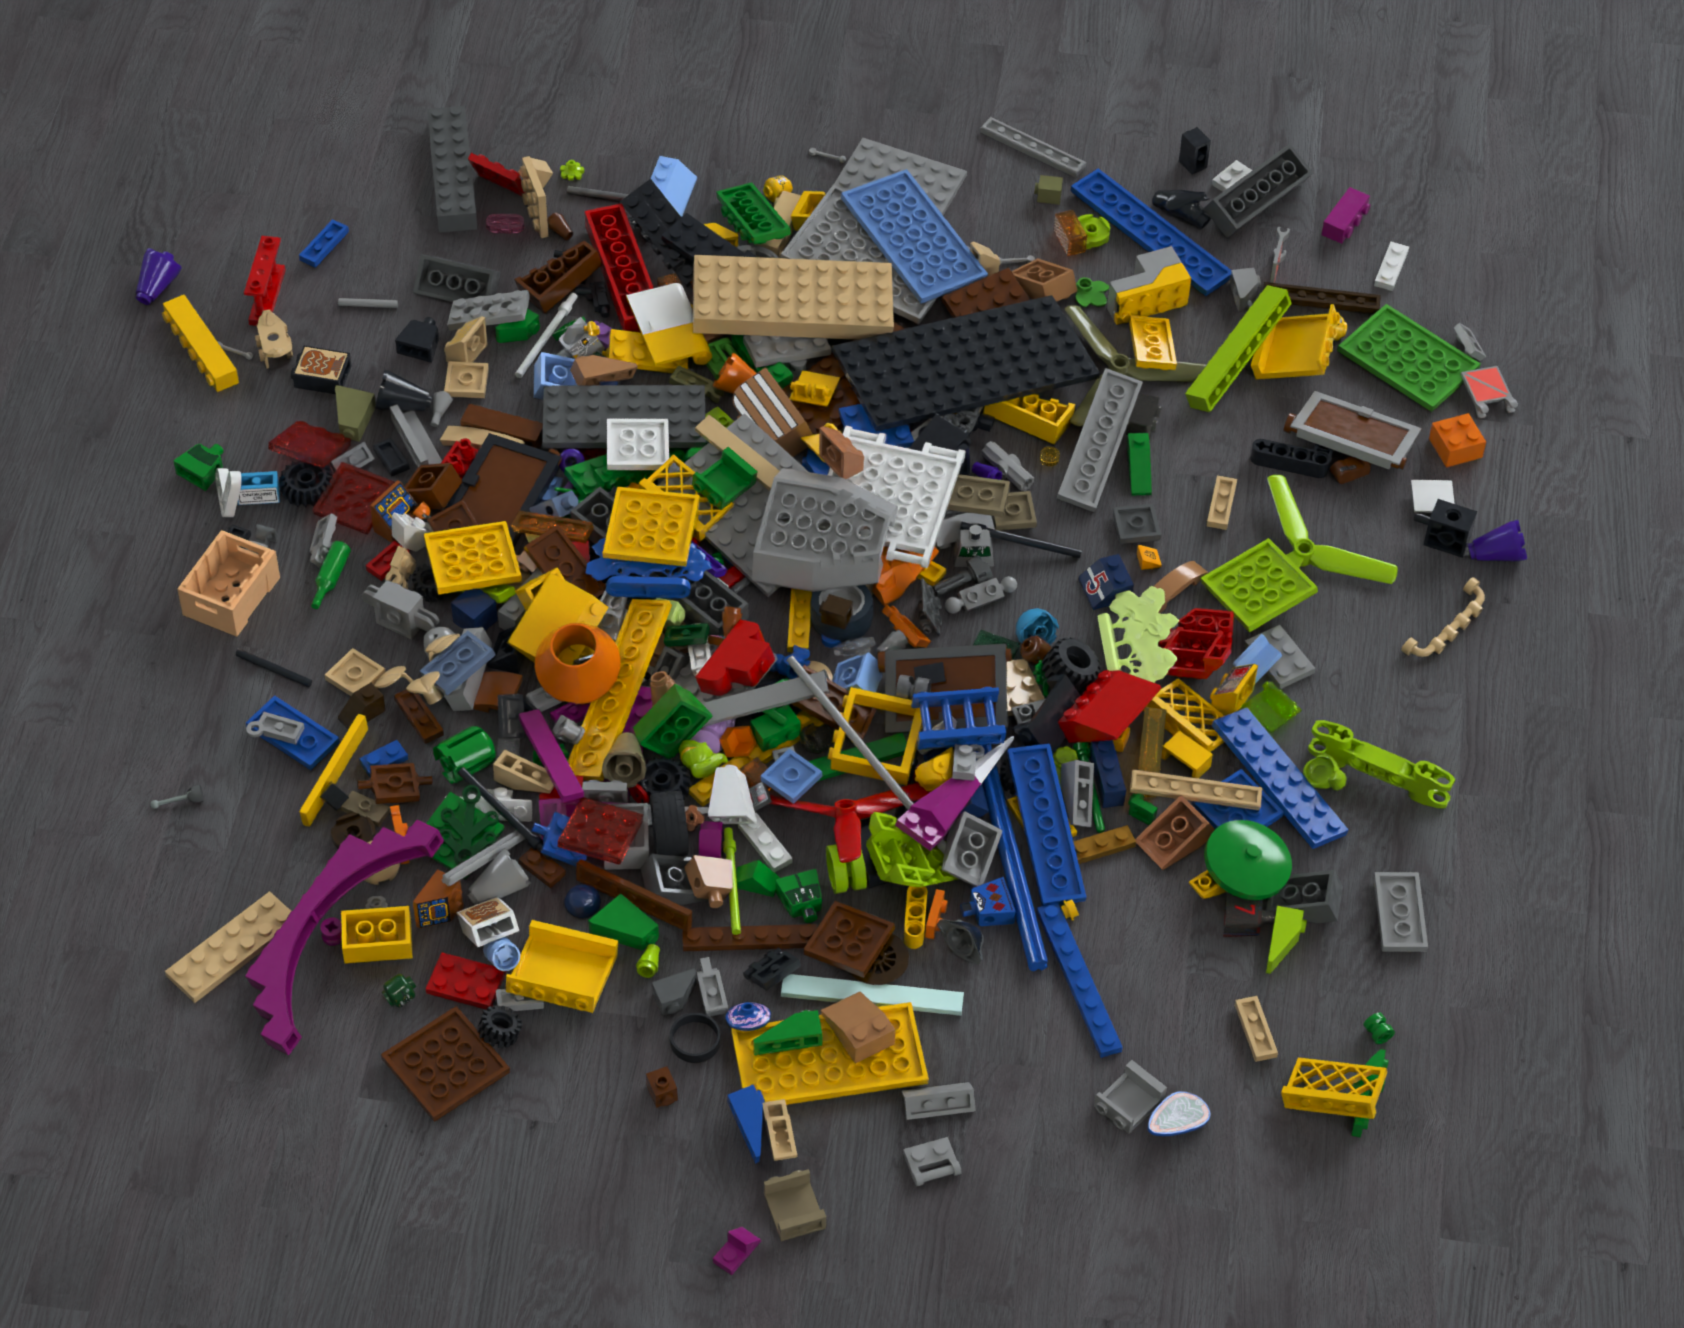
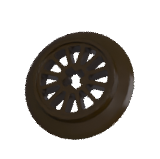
[849,934,909,985]

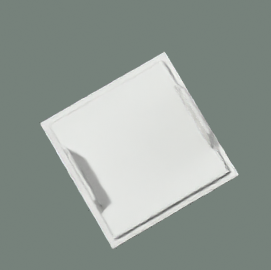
[1411,480,1455,513]

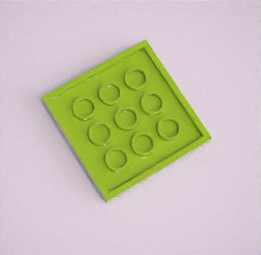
[1201,538,1318,632]

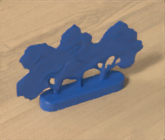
[586,538,712,598]

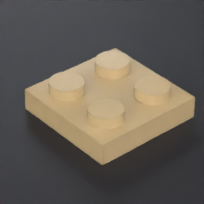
[444,362,489,398]
[325,648,386,696]

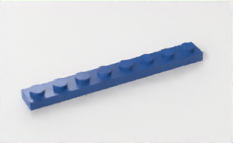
[1037,903,1123,1058]

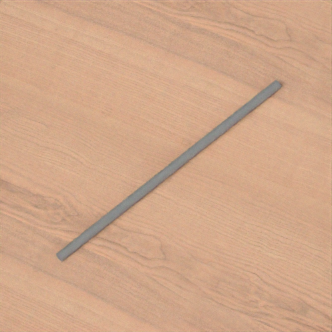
[786,655,946,854]

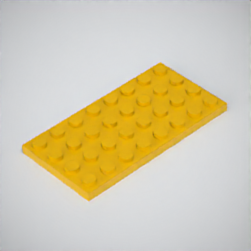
[731,1002,929,1105]

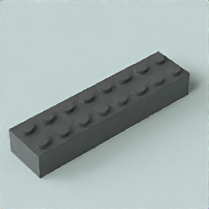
[427,106,477,233]

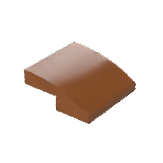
[473,672,523,713]

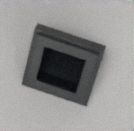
[320,781,349,811]

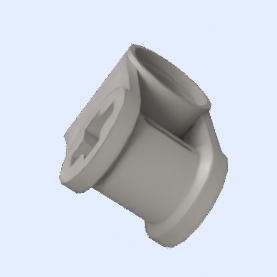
[551,715,585,745]

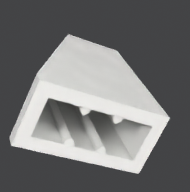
[708,765,757,824]

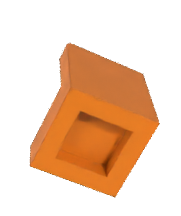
[719,726,757,757]

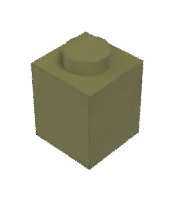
[1034,175,1063,205]

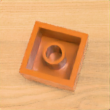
[1429,413,1486,467]

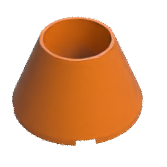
[535,623,621,704]

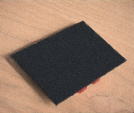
[914,662,946,684]

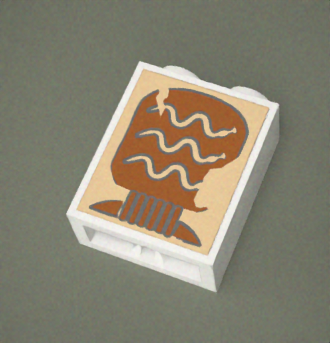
[457,896,519,947]

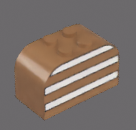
[733,367,813,457]

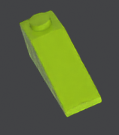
[1266,906,1307,974]

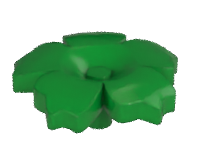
[1033,660,1046,685]

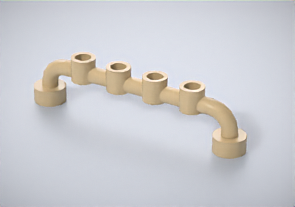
[1401,577,1485,657]

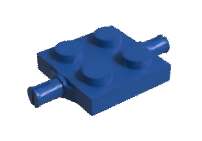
[531,812,604,867]

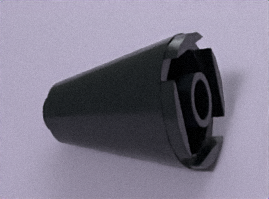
[375,370,432,411]

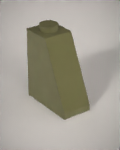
[335,385,376,442]

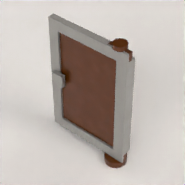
[1283,391,1422,470]

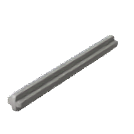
[442,828,530,886]

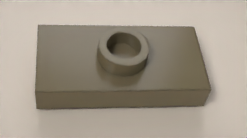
[341,790,390,827]

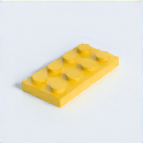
[1129,315,1177,370]
[608,329,688,373]

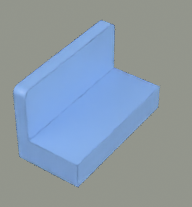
[1233,634,1282,684]

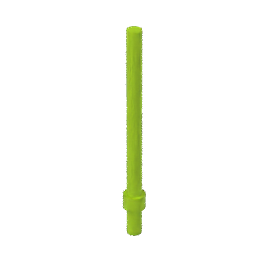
[723,827,741,935]

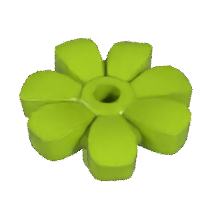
[560,160,584,181]

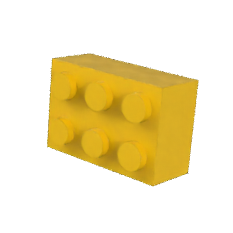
[341,906,413,963]

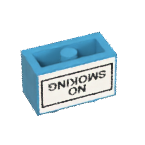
[238,471,280,505]

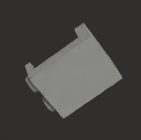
[1094,1060,1167,1134]

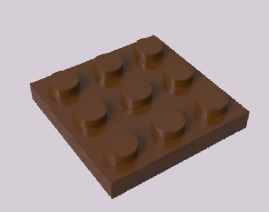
[803,901,895,978]

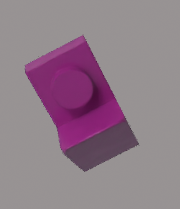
[699,821,723,858]
[713,1227,761,1275]

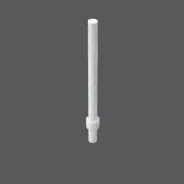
[515,293,578,378]

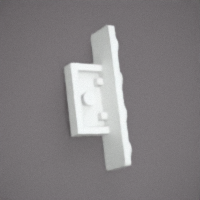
[445,787,532,822]

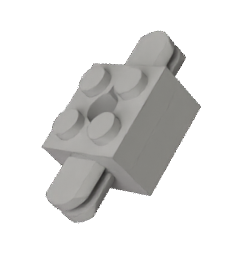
[362,580,439,640]

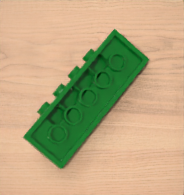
[716,182,791,244]
[564,448,686,499]

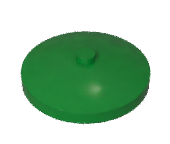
[1204,820,1292,900]

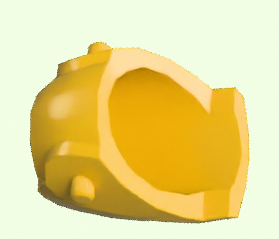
[915,747,954,792]

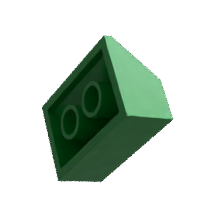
[633,684,713,759]

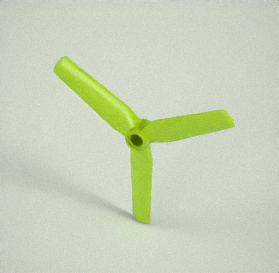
[1267,475,1398,584]

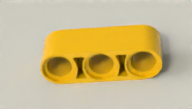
[904,886,927,949]

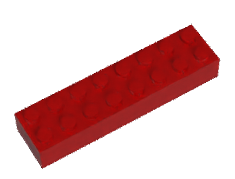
[585,204,654,333]

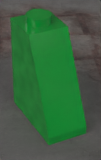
[588,894,659,951]

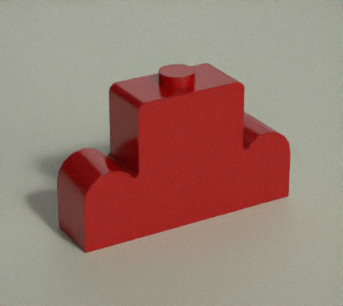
[695,619,775,696]

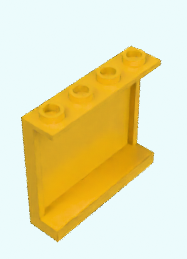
[1251,304,1340,379]
[506,920,618,1013]

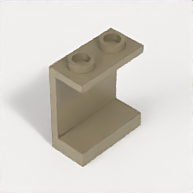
[764,1169,826,1241]

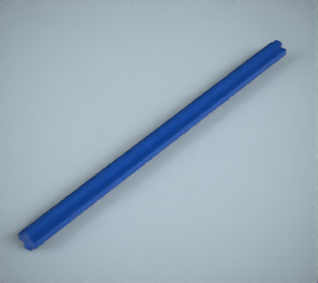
[974,744,1048,971]

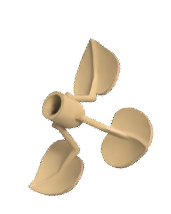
[374,634,460,705]

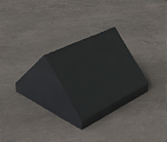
[487,625,525,674]

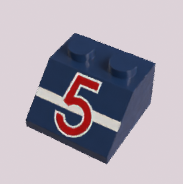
[1078,554,1134,610]

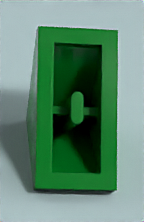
[736,860,780,897]

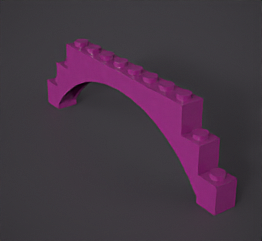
[245,820,444,1056]

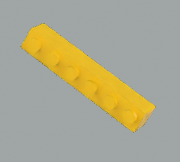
[162,295,239,392]

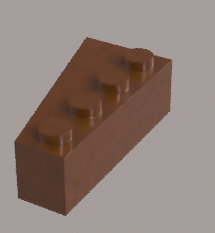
[514,241,602,314]

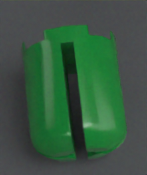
[433,726,496,784]

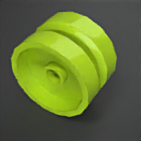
[826,844,867,894]

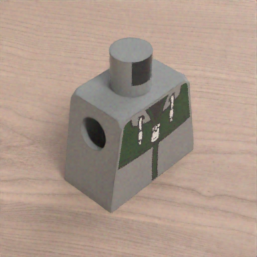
[953,525,994,567]

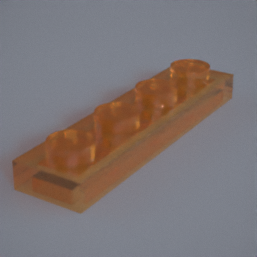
[511,511,594,543]

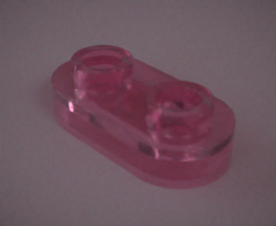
[486,214,525,233]

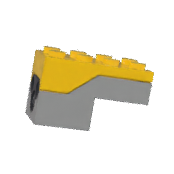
[1107,246,1191,325]

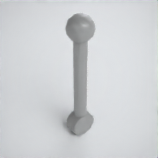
[809,148,846,163]
[999,255,1035,264]
[217,341,253,360]

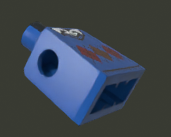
[960,877,1016,926]

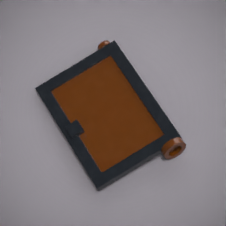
[444,433,562,547]

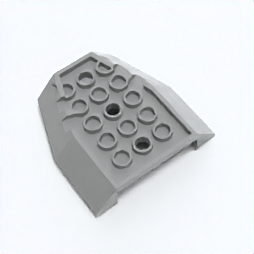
[752,468,898,592]

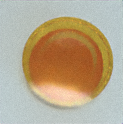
[1039,446,1060,466]

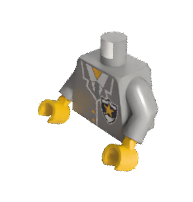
[557,317,609,359]

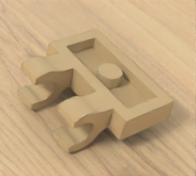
[385,546,416,589]

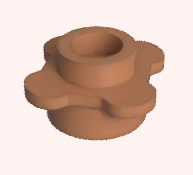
[685,805,704,831]

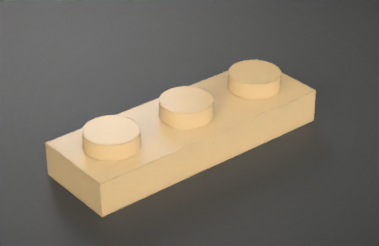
[1207,476,1237,530]
[1235,996,1278,1062]

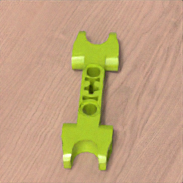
[1308,720,1455,809]

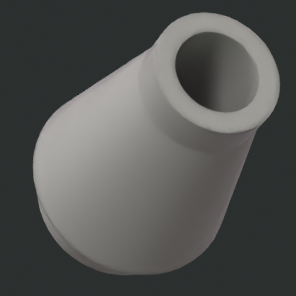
[876,630,908,653]

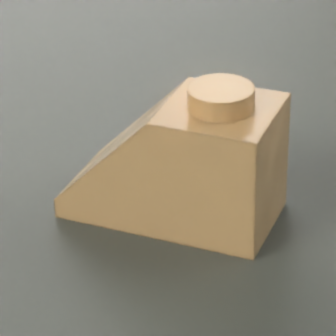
[970,242,1000,277]

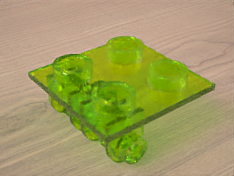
[1241,681,1302,733]

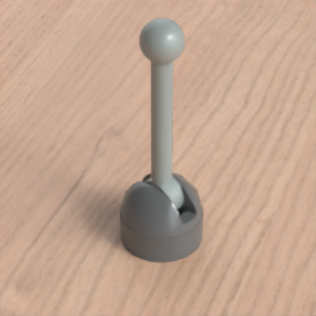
[150,784,204,809]

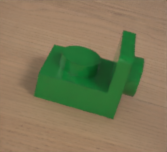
[1128,793,1157,825]

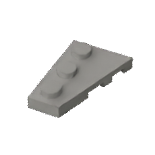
[597,589,627,642]

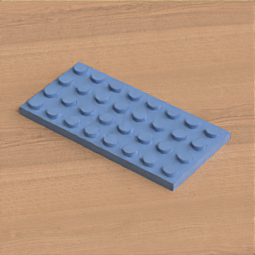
[841,169,988,304]

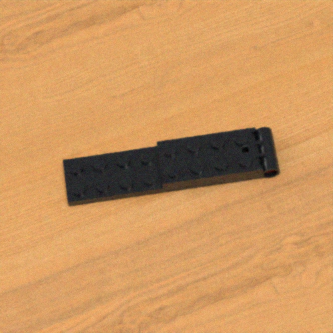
[661,213,757,263]

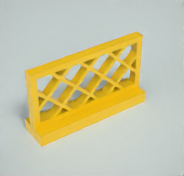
[639,455,734,542]
[1143,678,1224,753]
[1281,1058,1387,1119]

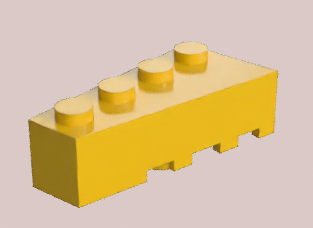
[984,394,1076,444]

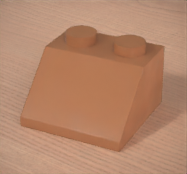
[819,426,864,479]

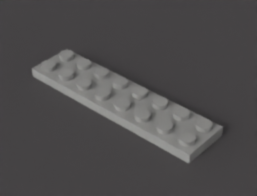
[1057,368,1143,512]

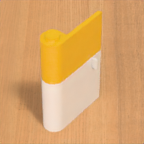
[626,283,712,366]

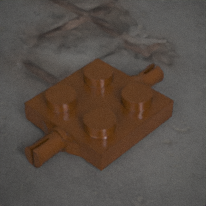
[357,763,433,804]

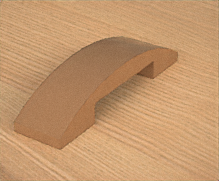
[1154,561,1209,613]

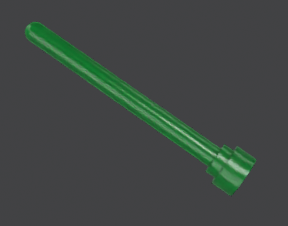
[1073,742,1105,833]

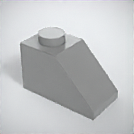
[1229,268,1261,312]

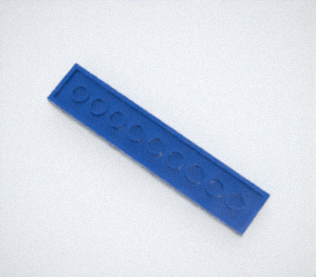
[1071,168,1231,296]

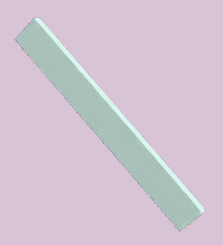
[781,974,964,1016]

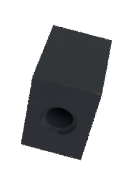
[1414,499,1477,558]

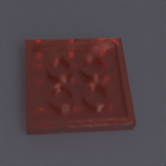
[268,421,351,468]
[313,462,395,535]
[558,797,644,865]

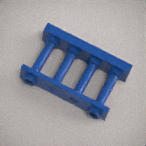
[911,687,1006,750]

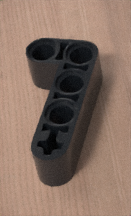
[1250,439,1333,478]

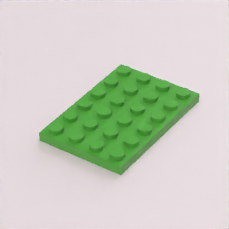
[1337,304,1481,412]

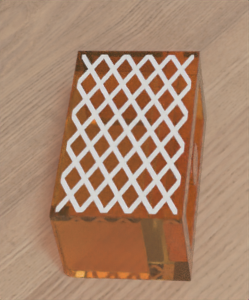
[1054,210,1087,256]

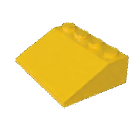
[507,573,609,665]

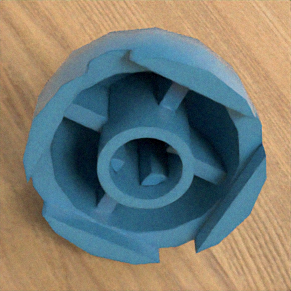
[1016,608,1059,645]

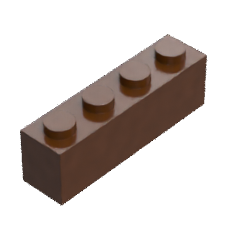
[460,404,543,449]

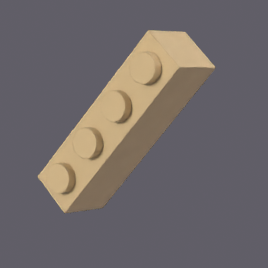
[754,191,801,258]

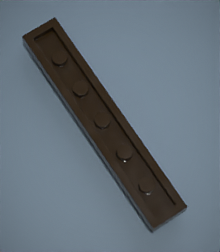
[1263,282,1381,314]

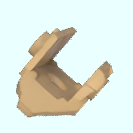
[255,310,293,368]

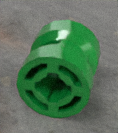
[1363,1012,1395,1045]

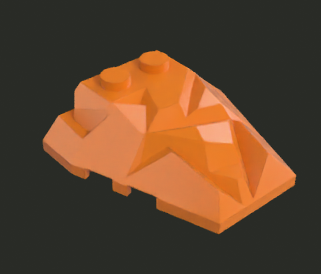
[872,546,939,606]

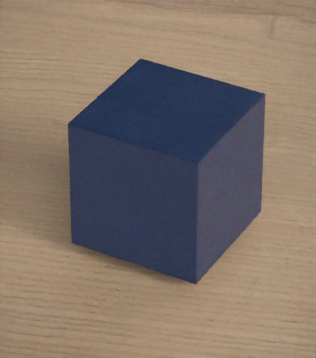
[451,588,498,631]

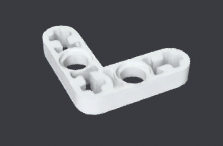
[215,468,241,517]

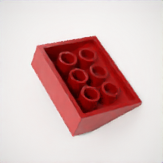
[1058,670,1162,743]

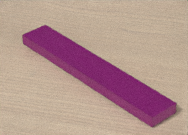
[519,709,584,802]

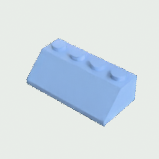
[651,156,697,217]

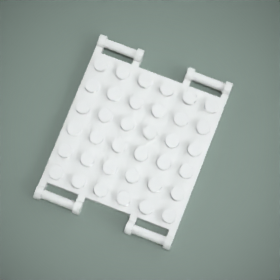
[819,426,966,568]

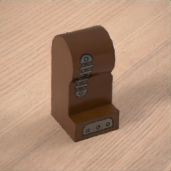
[1330,456,1371,484]

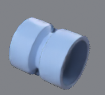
[483,936,520,971]

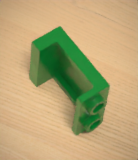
[692,447,758,510]

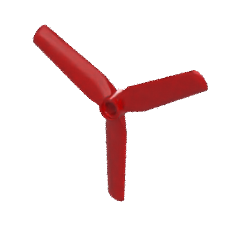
[769,782,930,863]

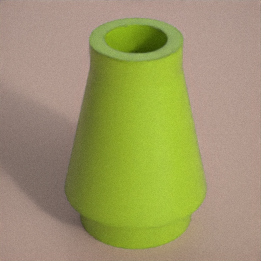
[636,944,660,978]

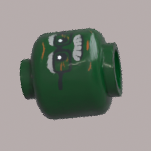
[382,974,417,1008]

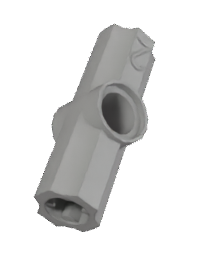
[981,441,1034,491]

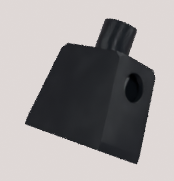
[395,317,439,363]

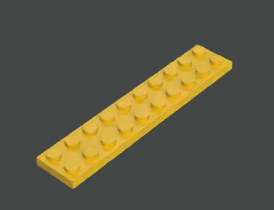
[568,599,672,781]

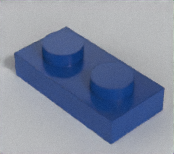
[359,740,408,778]

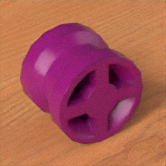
[320,917,342,946]

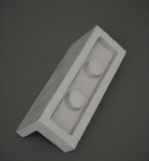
[901,1082,976,1120]

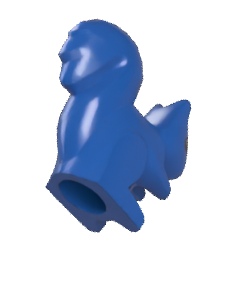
[769,645,811,679]

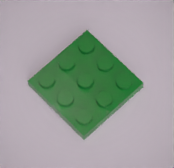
[426,791,505,880]

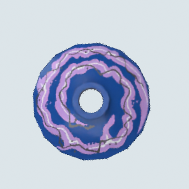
[726,1002,771,1031]

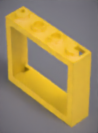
[828,687,923,785]

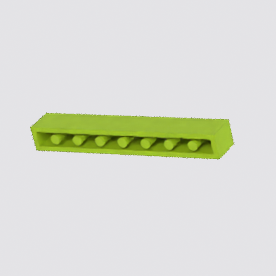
[1185,285,1292,412]

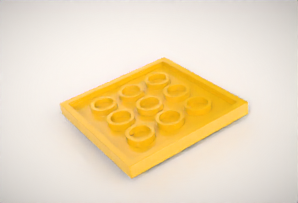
[603,487,700,567]
[424,521,522,594]

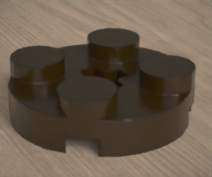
[331,813,376,849]

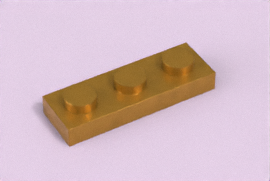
[1073,825,1136,864]

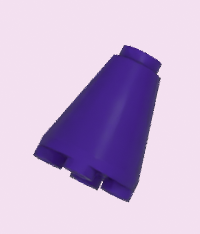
[135,248,182,305]
[1468,520,1527,562]

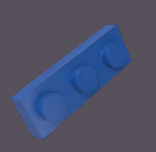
[299,219,349,268]

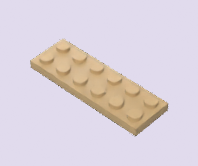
[165,891,291,1003]

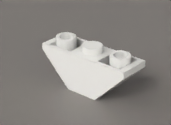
[392,512,433,552]

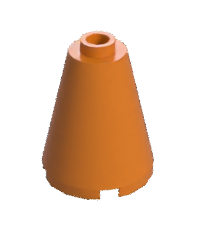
[713,352,757,394]

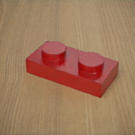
[366,541,410,581]

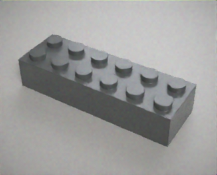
[1203,144,1313,238]

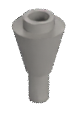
[430,391,453,427]

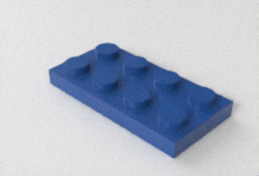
[246,696,340,770]

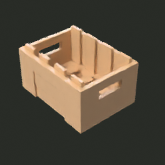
[177,530,280,636]

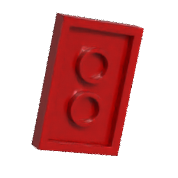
[468,153,525,196]
[426,952,506,1010]

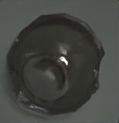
[799,723,834,754]

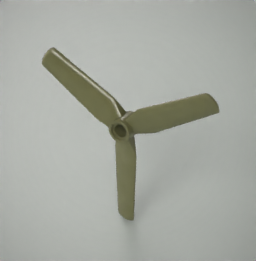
[1064,305,1206,427]

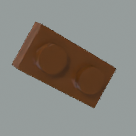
[518,848,566,889]

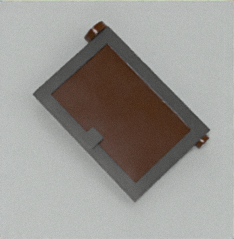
[878,644,1012,734]

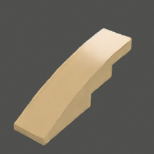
[440,426,525,450]
[762,1099,797,1161]

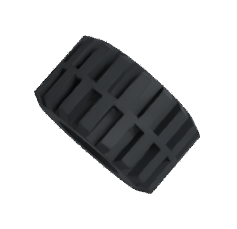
[1042,637,1101,694]

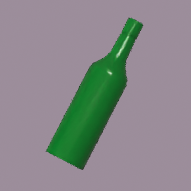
[311,541,351,609]

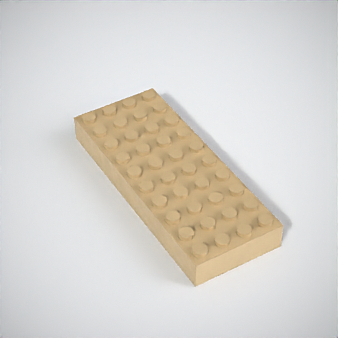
[693,255,894,340]

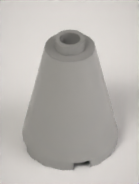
[467,849,531,905]

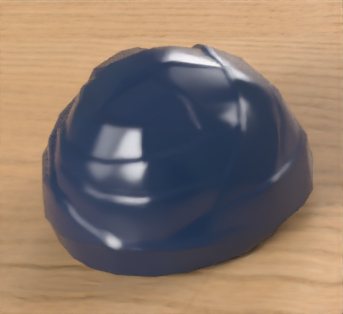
[564,884,601,918]

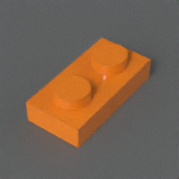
[925,889,948,939]

